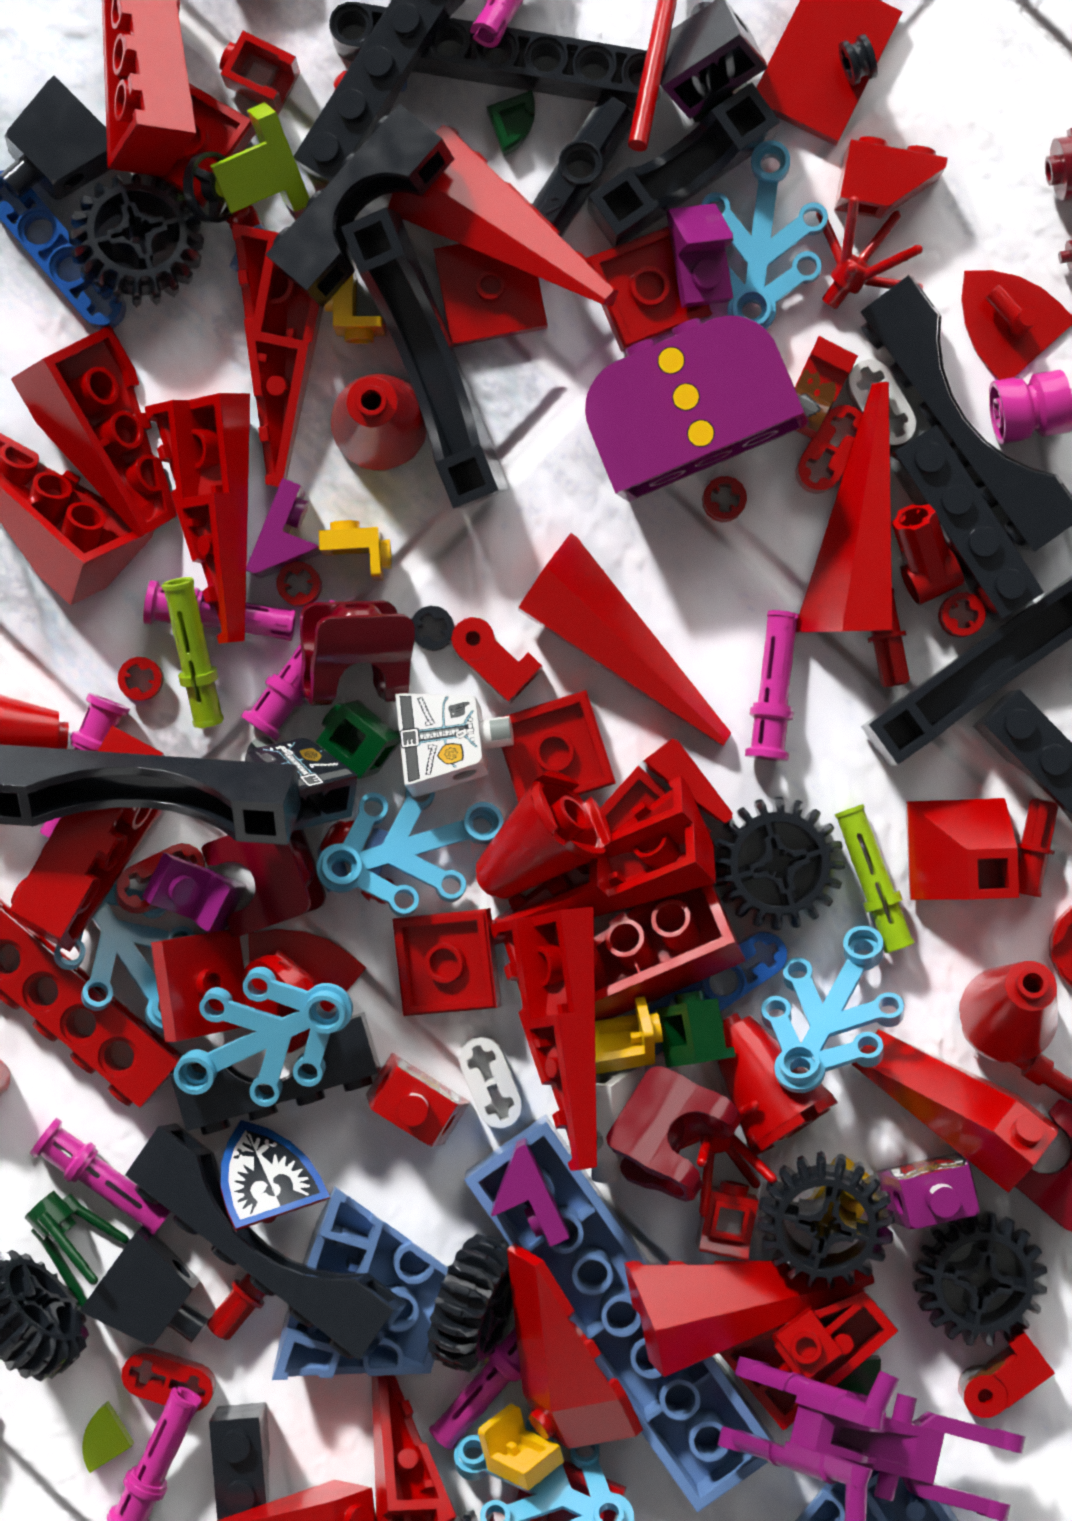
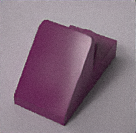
[666,203,734,308]
[246,478,321,579]
[142,852,247,933]
[491,1137,569,1247]

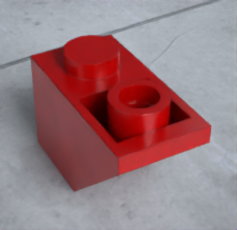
[834,136,948,219]

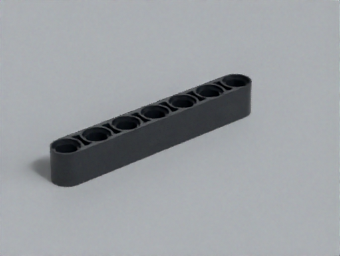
[329,2,663,108]

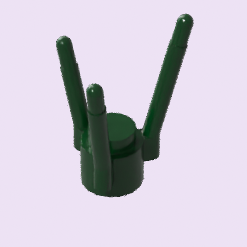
[24,1190,129,1308]

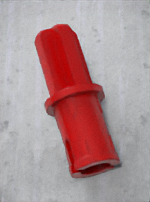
[867,588,910,688]
[1016,798,1059,898]
[207,1272,266,1341]

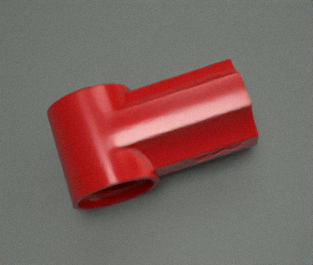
[891,504,964,606]

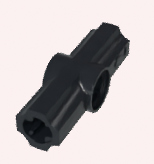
[532,94,634,238]

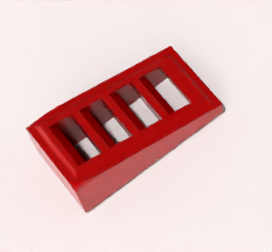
[641,738,733,823]

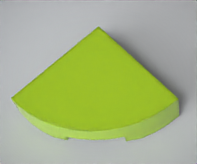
[82,1400,135,1473]

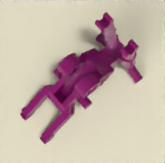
[717,1356,1026,1521]

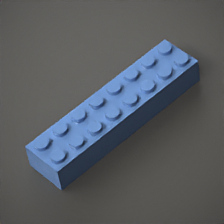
[464,1114,775,1513]

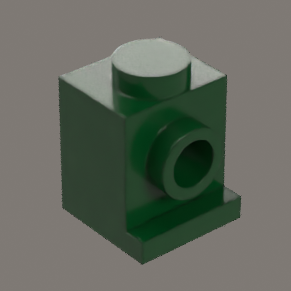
[315,700,400,779]
[656,990,736,1068]

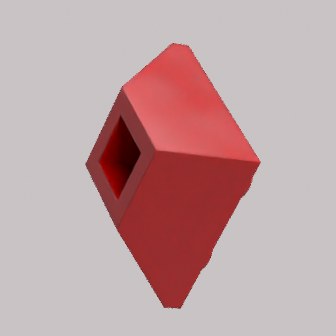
[905,798,1019,900]

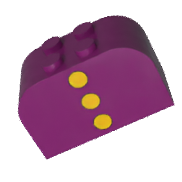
[585,315,810,502]

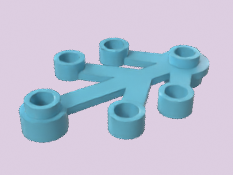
[701,140,828,330]
[316,788,503,917]
[54,885,196,1033]
[761,926,904,1093]
[174,967,353,1107]
[454,1418,634,1521]

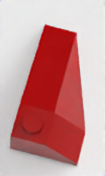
[10,325,177,538]
[851,1029,1059,1193]
[507,1243,643,1449]

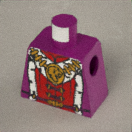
[876,1152,980,1229]

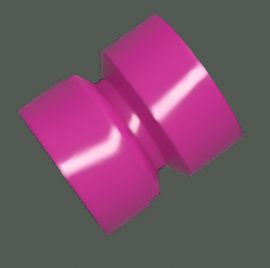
[989,369,1072,445]

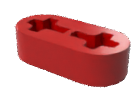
[795,405,862,494]
[115,843,205,914]
[121,1347,216,1412]

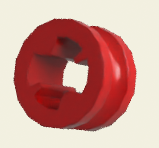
[702,476,747,523]
[276,561,322,607]
[938,592,986,638]
[117,656,163,701]

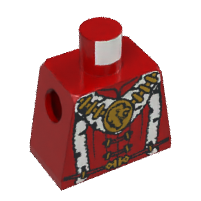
[365,1052,471,1147]

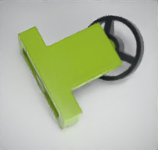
[183,102,310,223]

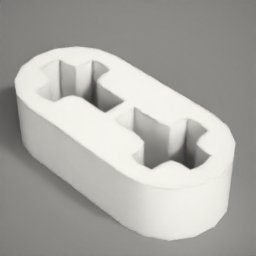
[846,359,916,449]
[459,1036,522,1129]

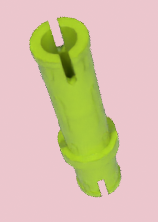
[161,577,224,728]
[834,804,915,953]

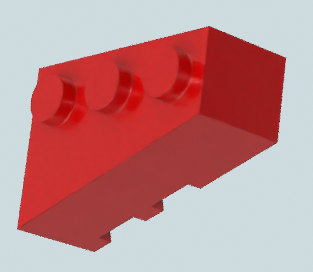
[719,1288,898,1431]

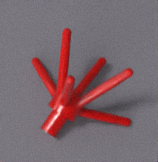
[816,196,923,309]
[681,1100,777,1217]

